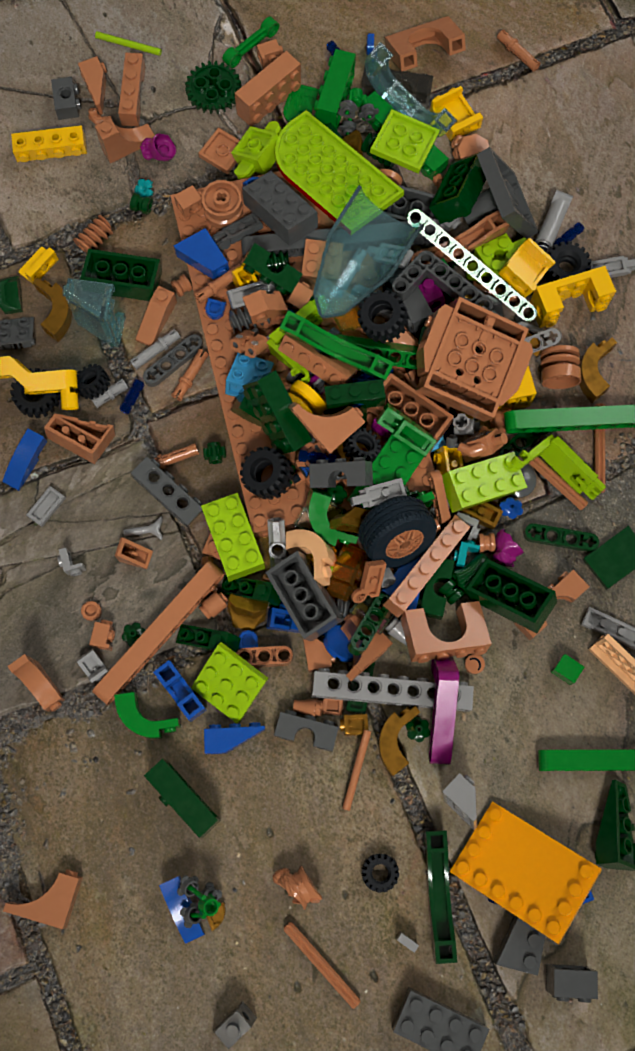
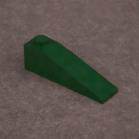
[595,780,635,871]

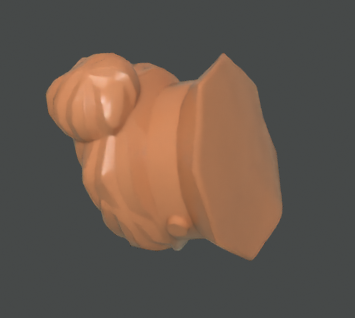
[451,133,489,161]
[272,866,322,910]

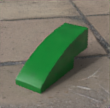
[376,403,437,457]

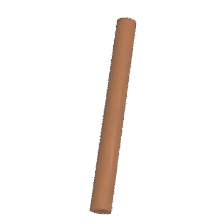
[342,729,371,811]

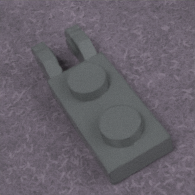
[212,213,263,251]

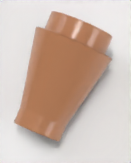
[293,698,323,717]

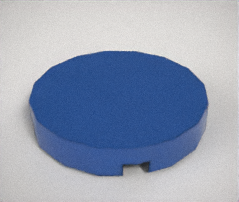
[323,625,353,662]

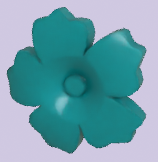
[134,179,154,197]

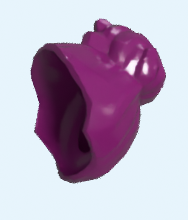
[140,133,176,161]
[493,529,524,567]

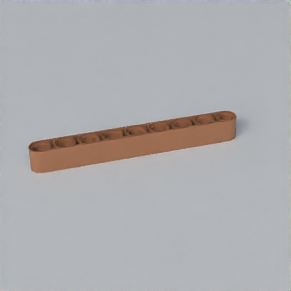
[92,561,225,705]

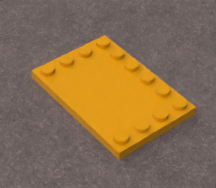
[450,801,602,945]

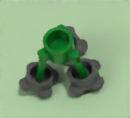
[338,88,379,136]
[177,875,222,928]

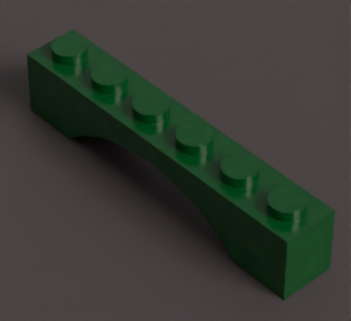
[424,830,458,964]

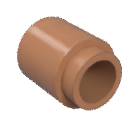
[199,591,228,620]

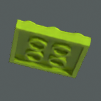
[370,109,440,174]
[191,642,269,724]

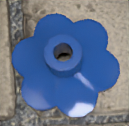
[500,497,523,519]

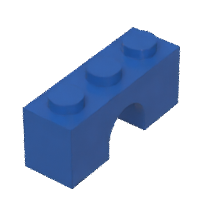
[153,660,207,722]

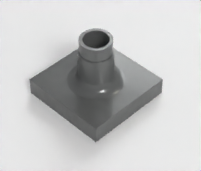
[464,147,539,239]

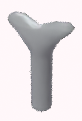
[515,316,550,340]
[123,516,163,540]

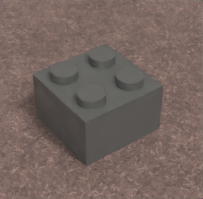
[546,964,598,1003]

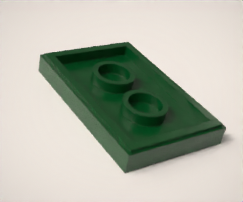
[582,526,635,590]

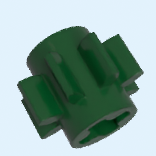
[203,442,226,464]

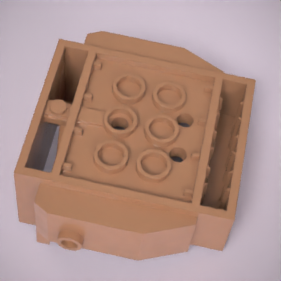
[415,297,533,422]

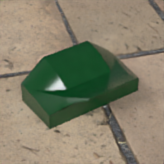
[0,276,23,314]

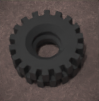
[544,241,591,283]
[10,368,61,418]

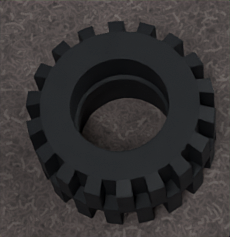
[357,290,409,343]
[240,447,294,500]

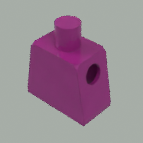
[419,278,446,313]

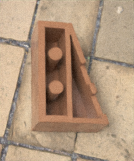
[44,413,115,464]

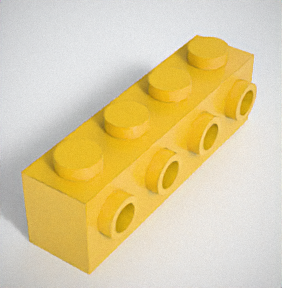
[11,125,87,162]

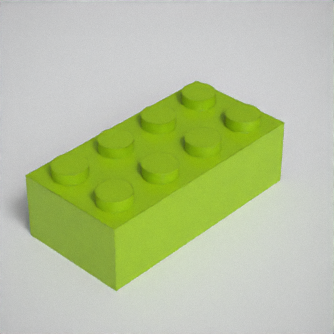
[442,452,527,513]
[201,493,265,582]

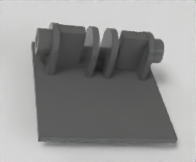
[0,317,36,351]

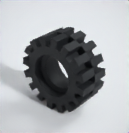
[77,364,111,400]
[343,428,381,462]
[361,853,399,893]

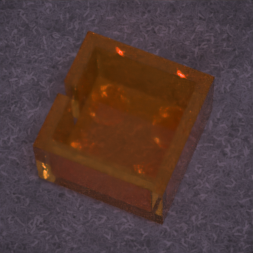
[326,544,367,602]

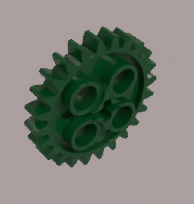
[185,61,241,114]

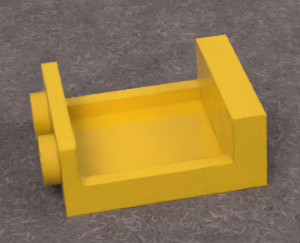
[430,86,483,142]
[498,238,555,298]

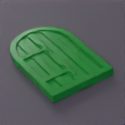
[283,85,319,123]

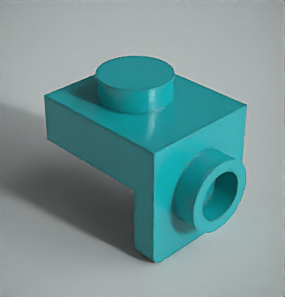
[453,540,480,569]

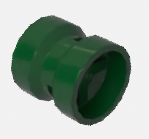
[130,193,153,215]
[438,578,466,605]

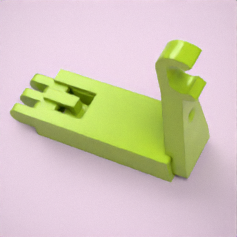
[267,295,328,384]
[511,434,606,500]

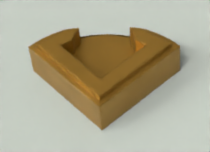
[207,902,225,931]

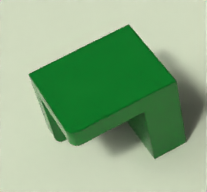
[551,654,585,685]

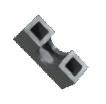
[309,457,373,488]
[274,710,339,752]

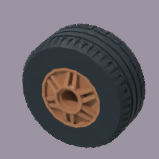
[358,495,437,568]

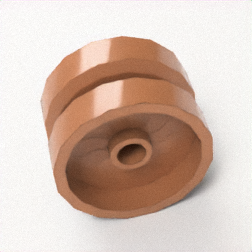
[201,180,243,229]

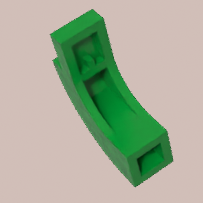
[306,488,358,546]
[114,692,181,739]

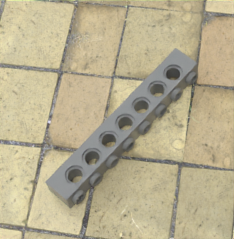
[311,668,474,712]

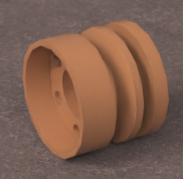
[540,345,582,389]

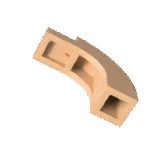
[286,529,337,586]

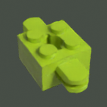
[231,121,282,180]
[465,233,527,282]

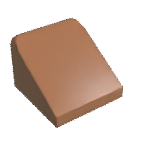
[322,698,343,716]

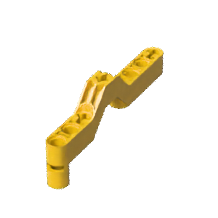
[0,356,79,410]

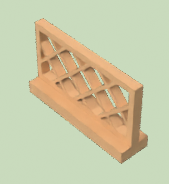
[588,634,635,695]

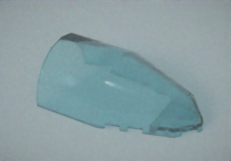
[313,185,424,319]

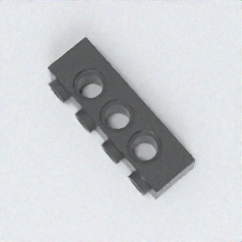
[131,456,203,527]

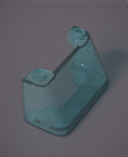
[63,278,126,347]

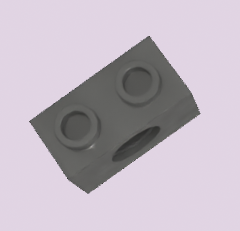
[51,77,81,120]

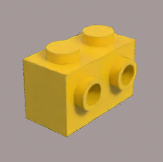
[433,446,464,475]

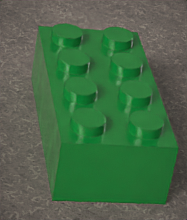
[314,49,356,130]
[346,433,424,510]

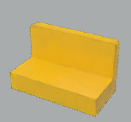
[19,247,59,284]

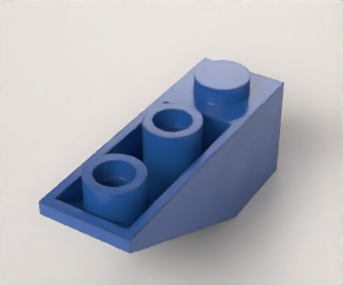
[204,722,265,755]

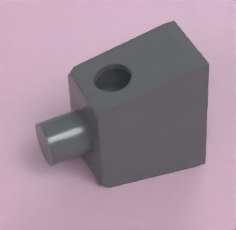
[213,1002,257,1049]

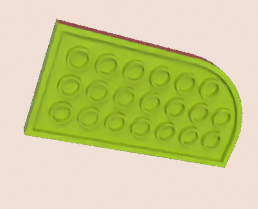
[275,110,404,235]

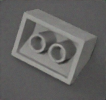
[442,773,477,830]

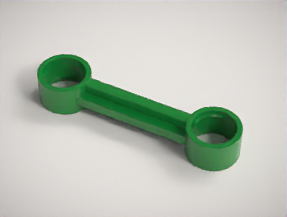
[222,16,280,68]

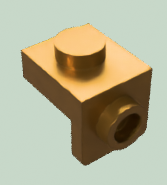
[340,714,369,736]

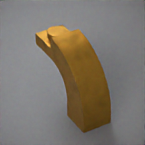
[33,277,72,342]
[579,337,617,403]
[378,706,420,776]

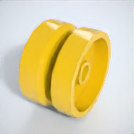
[288,380,327,415]

